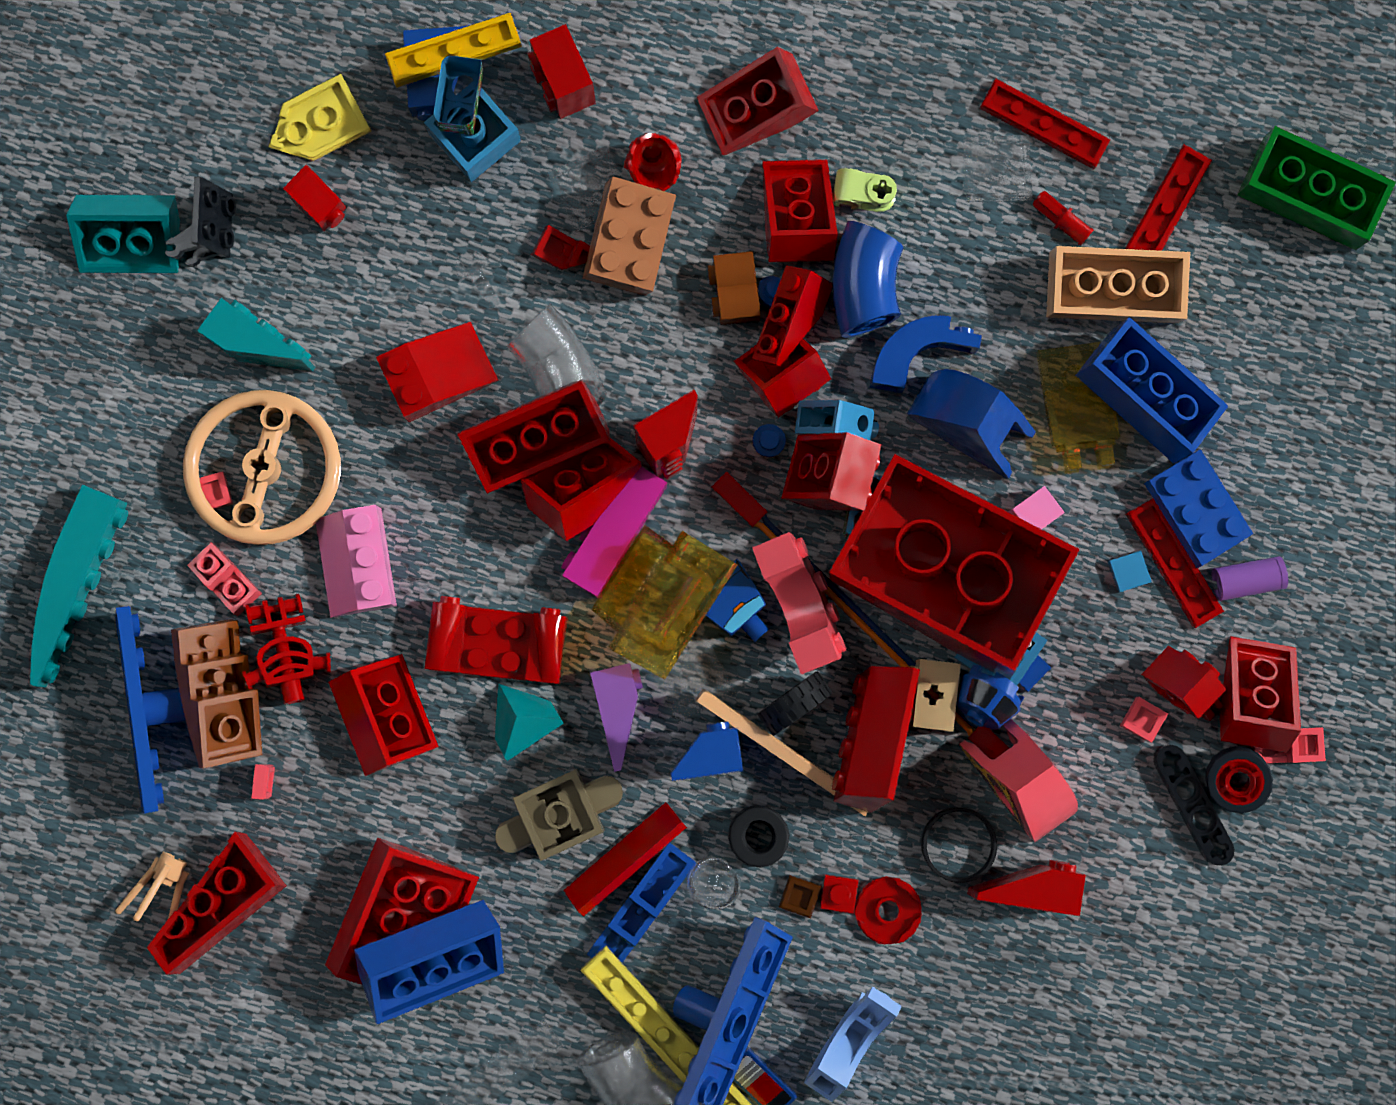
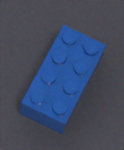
[1075,317,1228,464]

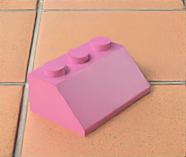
[316,505,397,618]

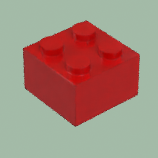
[527,24,596,119]

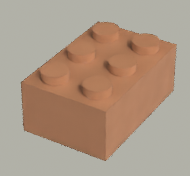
[582,176,676,296]

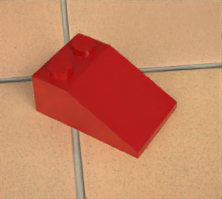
[696,47,819,155]
[762,160,838,262]
[376,322,499,423]
[520,438,642,541]
[1220,636,1301,752]
[967,860,1086,916]

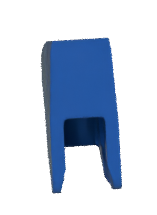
[907,369,1036,479]

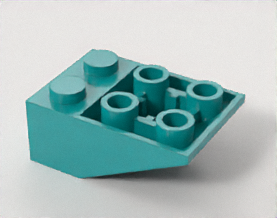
[197,298,316,371]

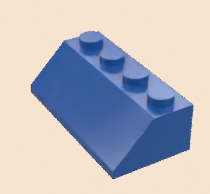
[671,722,743,781]
[355,900,504,1024]

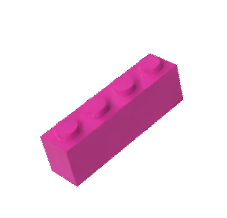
[561,467,667,598]

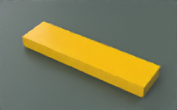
[385,12,522,88]

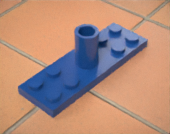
[115,606,186,814]
[673,917,793,1105]

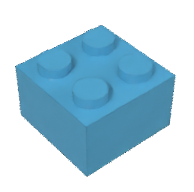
[424,81,521,183]

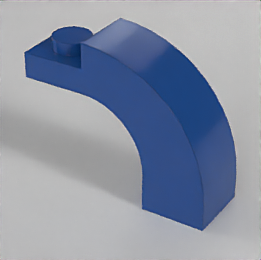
[870,315,982,393]

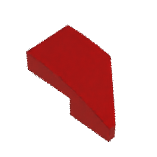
[531,225,590,270]

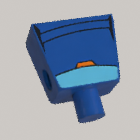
[689,559,769,642]

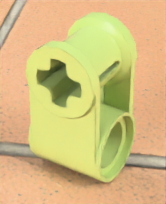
[833,168,897,212]

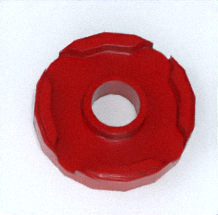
[854,876,922,945]

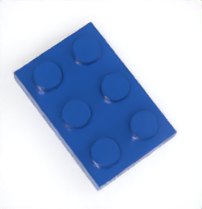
[1144,449,1253,568]

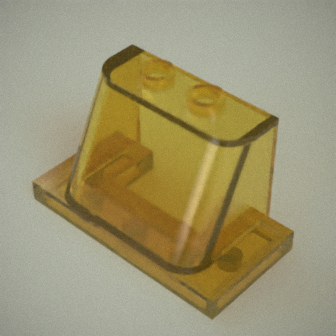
[591,525,737,680]

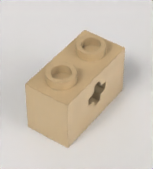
[909,659,961,732]

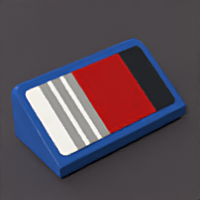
[734,1046,797,1105]

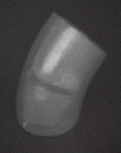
[506,303,607,406]
[577,1031,683,1105]

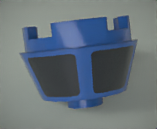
[956,665,1025,730]

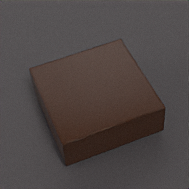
[778,875,822,919]

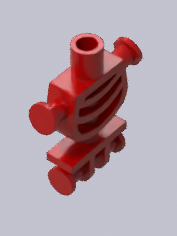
[241,594,331,705]

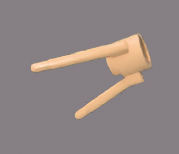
[115,851,190,921]

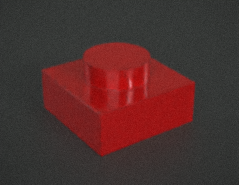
[820,874,859,914]

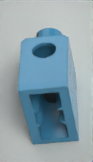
[795,400,879,440]

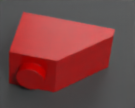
[283,164,346,231]

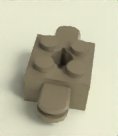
[495,769,623,861]

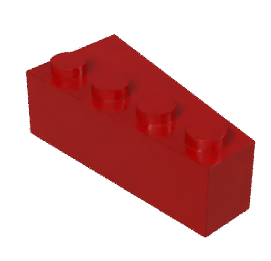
[146,831,287,975]

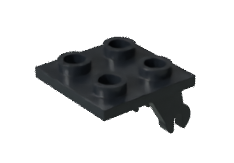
[165,176,236,267]

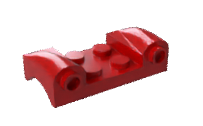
[424,596,568,684]

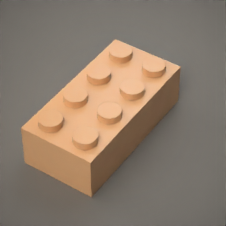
[1046,246,1190,323]

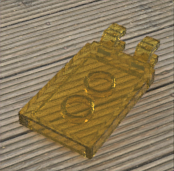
[1036,342,1120,474]

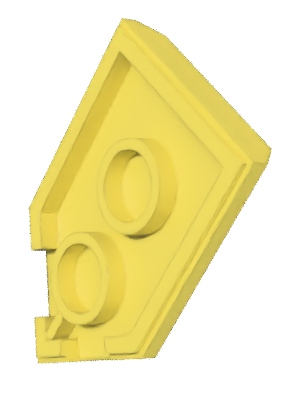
[268,74,372,161]

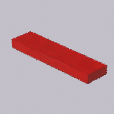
[979,79,1111,169]
[1125,144,1212,251]
[1126,498,1224,628]
[563,802,687,917]

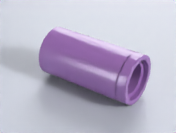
[1211,556,1288,601]

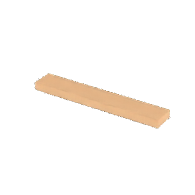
[696,689,868,816]

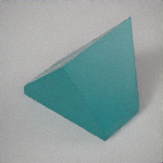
[495,683,564,761]

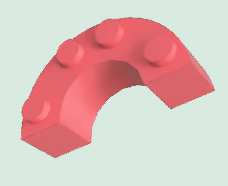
[752,532,846,675]

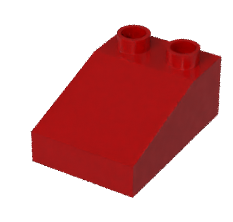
[829,454,1080,680]

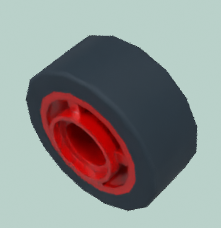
[1205,746,1273,814]

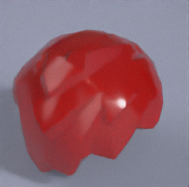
[624,133,682,191]

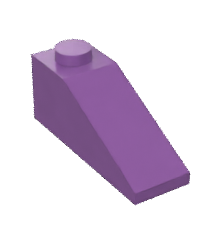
[590,663,643,772]

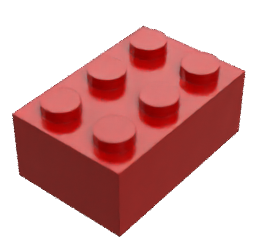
[781,432,882,511]

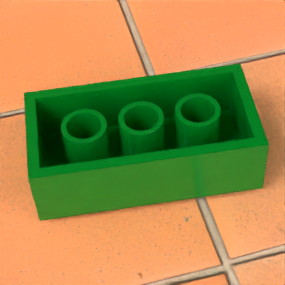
[1237,126,1396,250]

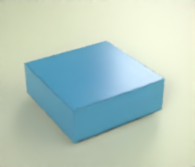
[1107,551,1152,593]

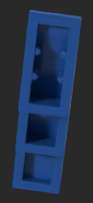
[586,843,696,963]

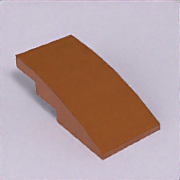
[171,619,263,769]

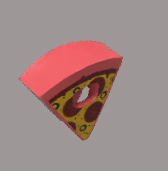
[959,719,1078,842]

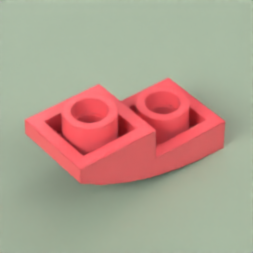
[187,542,262,616]

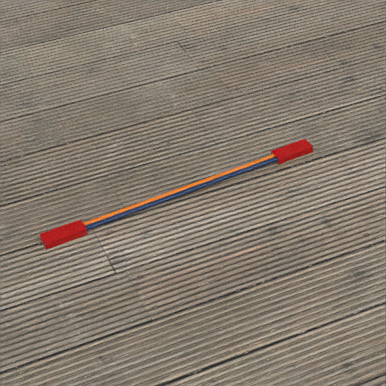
[711,471,1009,760]

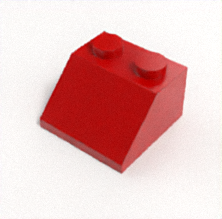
[733,339,831,418]

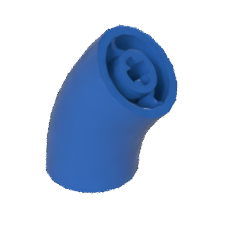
[833,221,904,338]

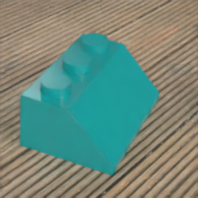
[66,195,180,273]

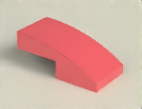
[1251,727,1326,764]

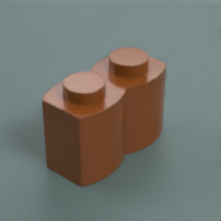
[707,251,761,325]

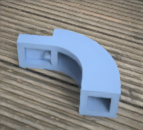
[804,987,901,1102]

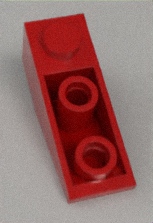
[752,265,833,367]

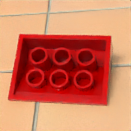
[325,837,479,985]

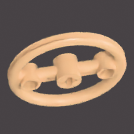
[183,390,341,545]

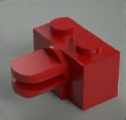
[1141,645,1226,721]

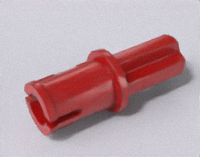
[1032,191,1094,246]

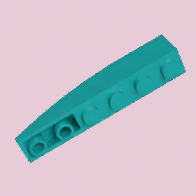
[30,484,128,687]

